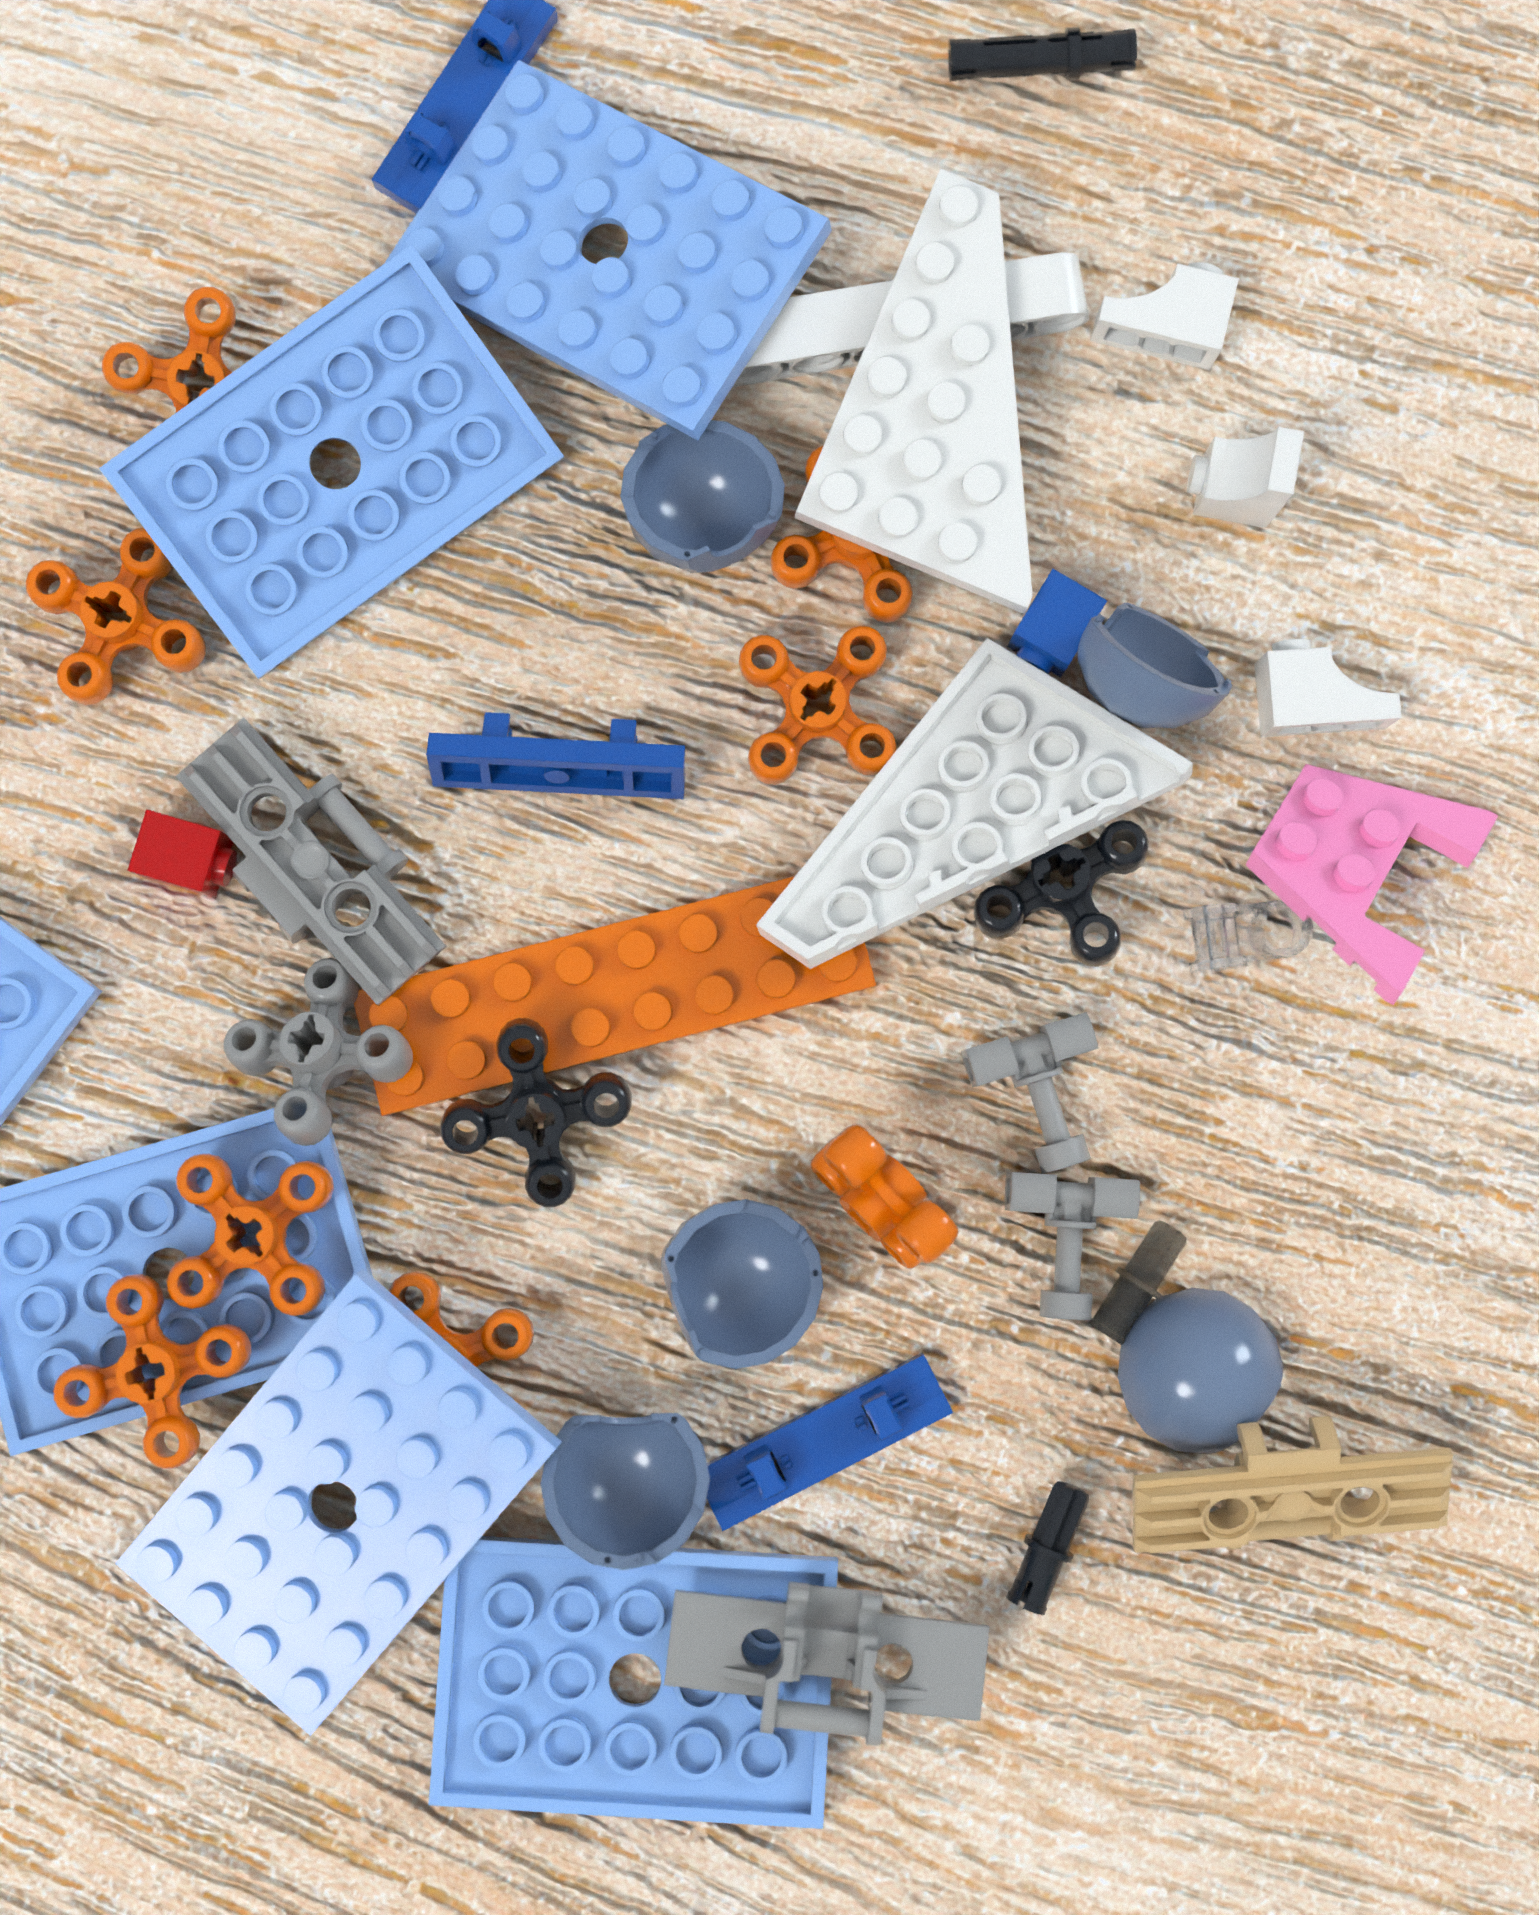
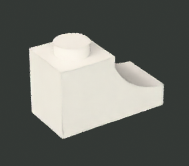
[1090,262,1239,370]
[1187,427,1304,528]
[1254,639,1402,738]

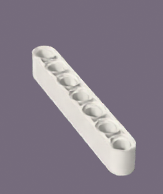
[733,252,1089,387]

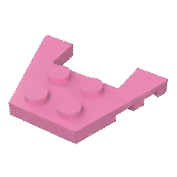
[1246,764,1498,1005]

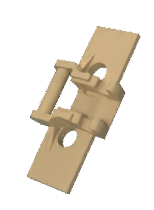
[1133,1416,1453,1553]

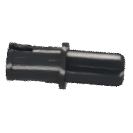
[1006,1481,1089,1615]

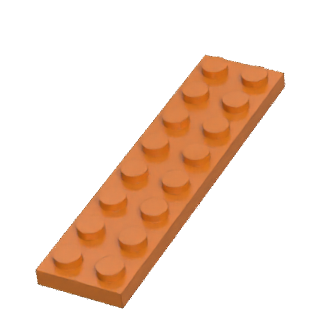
[354,876,876,1116]

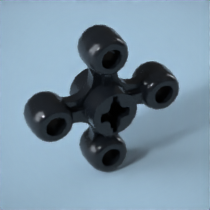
[974,820,1149,967]
[440,1018,632,1207]

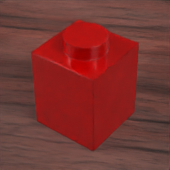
[127,809,237,899]

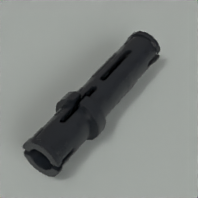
[948,27,1137,82]

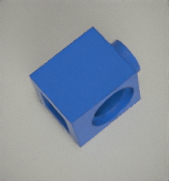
[1008,568,1108,678]

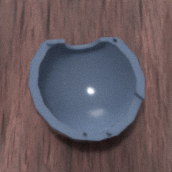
[620,420,785,573]
[1078,603,1233,728]
[661,1199,823,1369]
[1118,1288,1284,1454]
[540,1413,710,1570]

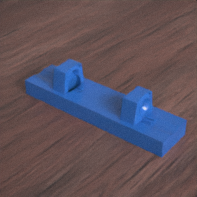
[371,0,558,214]
[426,712,686,799]
[707,1353,953,1531]

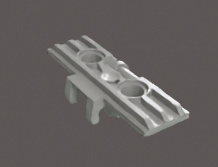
[176,717,447,1006]
[664,1581,990,1746]

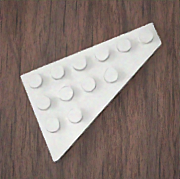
[795,168,1033,614]
[756,638,1193,969]

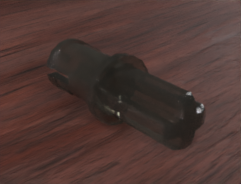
[1088,1220,1187,1345]

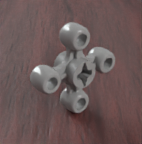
[223,958,413,1146]

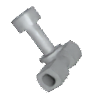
[961,1012,1098,1174]
[1004,1172,1140,1320]

